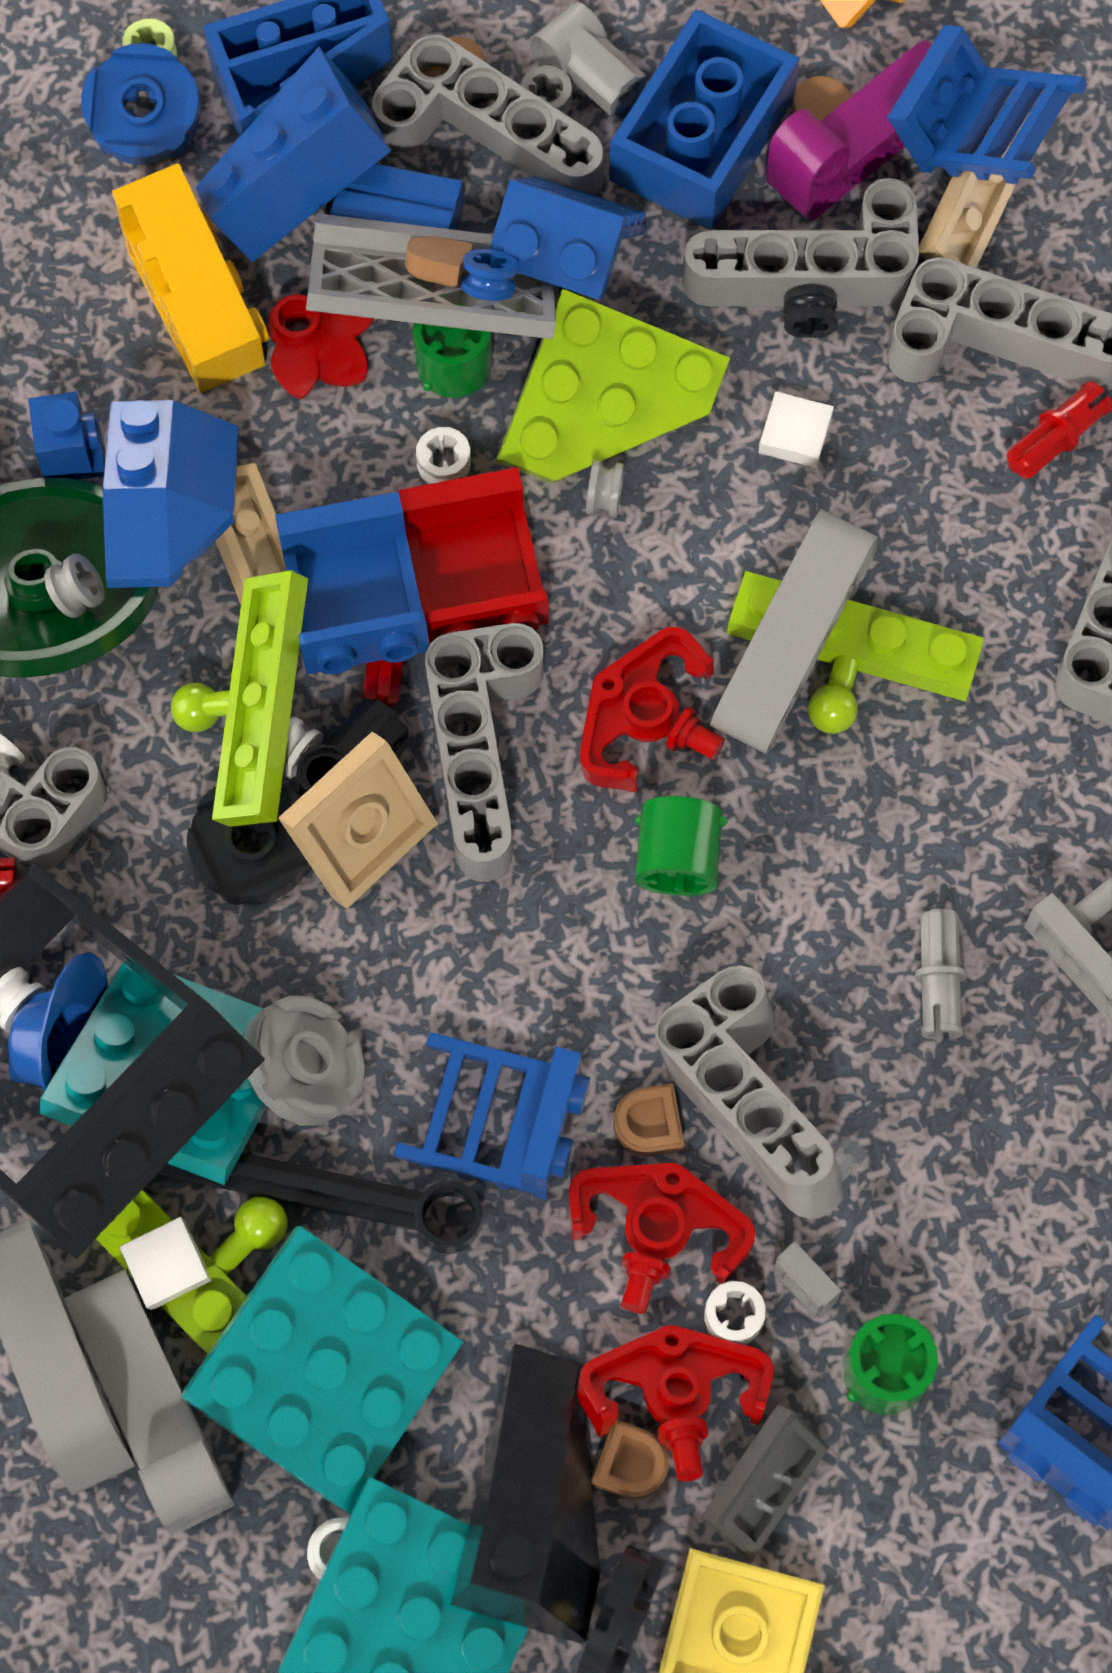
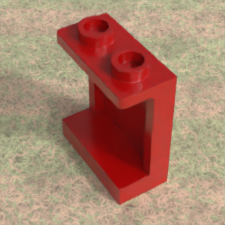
[397,467,549,645]

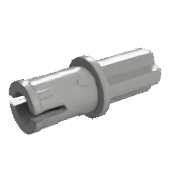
[915,909,967,1039]

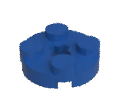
[81,44,201,165]

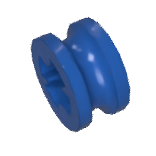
[460,249,519,301]

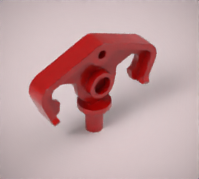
[580,626,725,793]
[568,1163,756,1314]
[577,1325,774,1482]

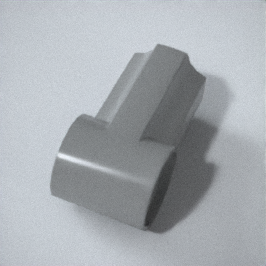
[529,2,646,116]

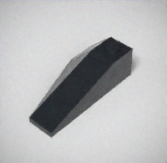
[450,1343,601,1644]

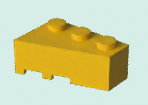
[112,163,269,394]

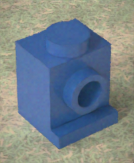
[28,391,105,480]

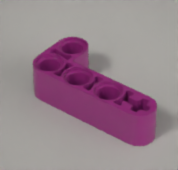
[766,40,932,221]

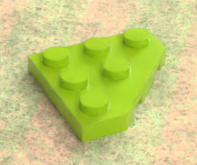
[496,289,730,484]

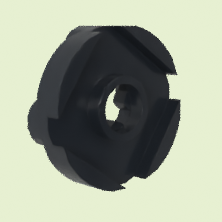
[186,785,312,905]
[576,1545,667,1673]

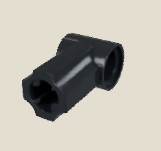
[296,697,409,797]

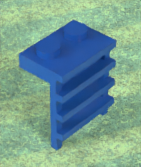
[887,25,1088,184]
[489,176,647,300]
[394,1032,590,1200]
[997,1314,1112,1531]

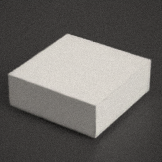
[758,391,834,468]
[120,1217,212,1311]

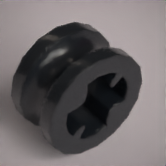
[784,286,838,338]

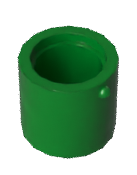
[412,304,493,398]
[635,796,728,896]
[843,1314,938,1415]

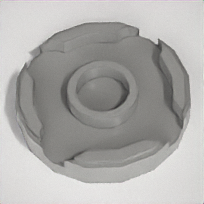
[245,996,365,1126]

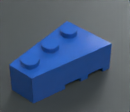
[203,0,393,138]

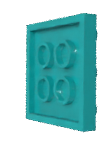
[40,963,267,1185]
[179,1226,463,1514]
[277,1477,528,1673]

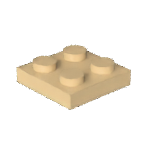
[279,732,438,909]

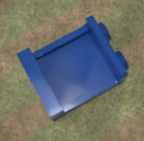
[275,492,429,675]

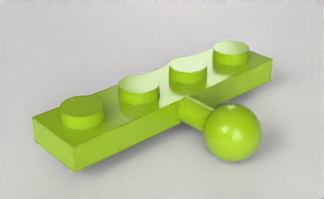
[170,570,308,827]
[727,571,984,734]
[96,1189,287,1354]

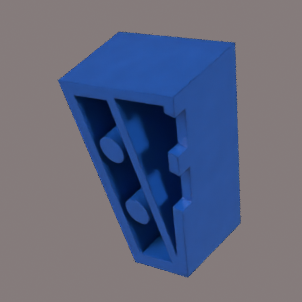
[195,47,391,262]

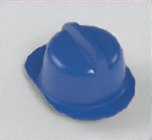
[8,952,108,1092]

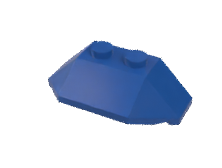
[103,400,239,588]

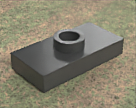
[701,1405,829,1560]

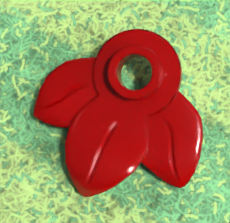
[267,294,375,399]

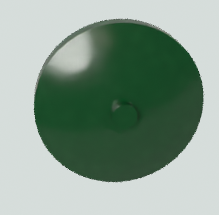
[0,478,159,678]

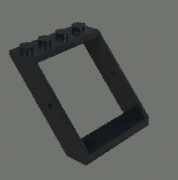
[0,864,265,1259]

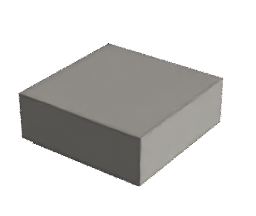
[773,1241,841,1319]

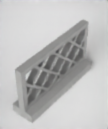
[306,213,555,339]

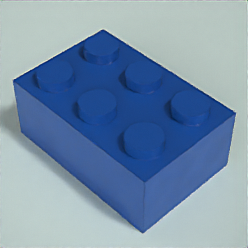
[609,9,800,230]

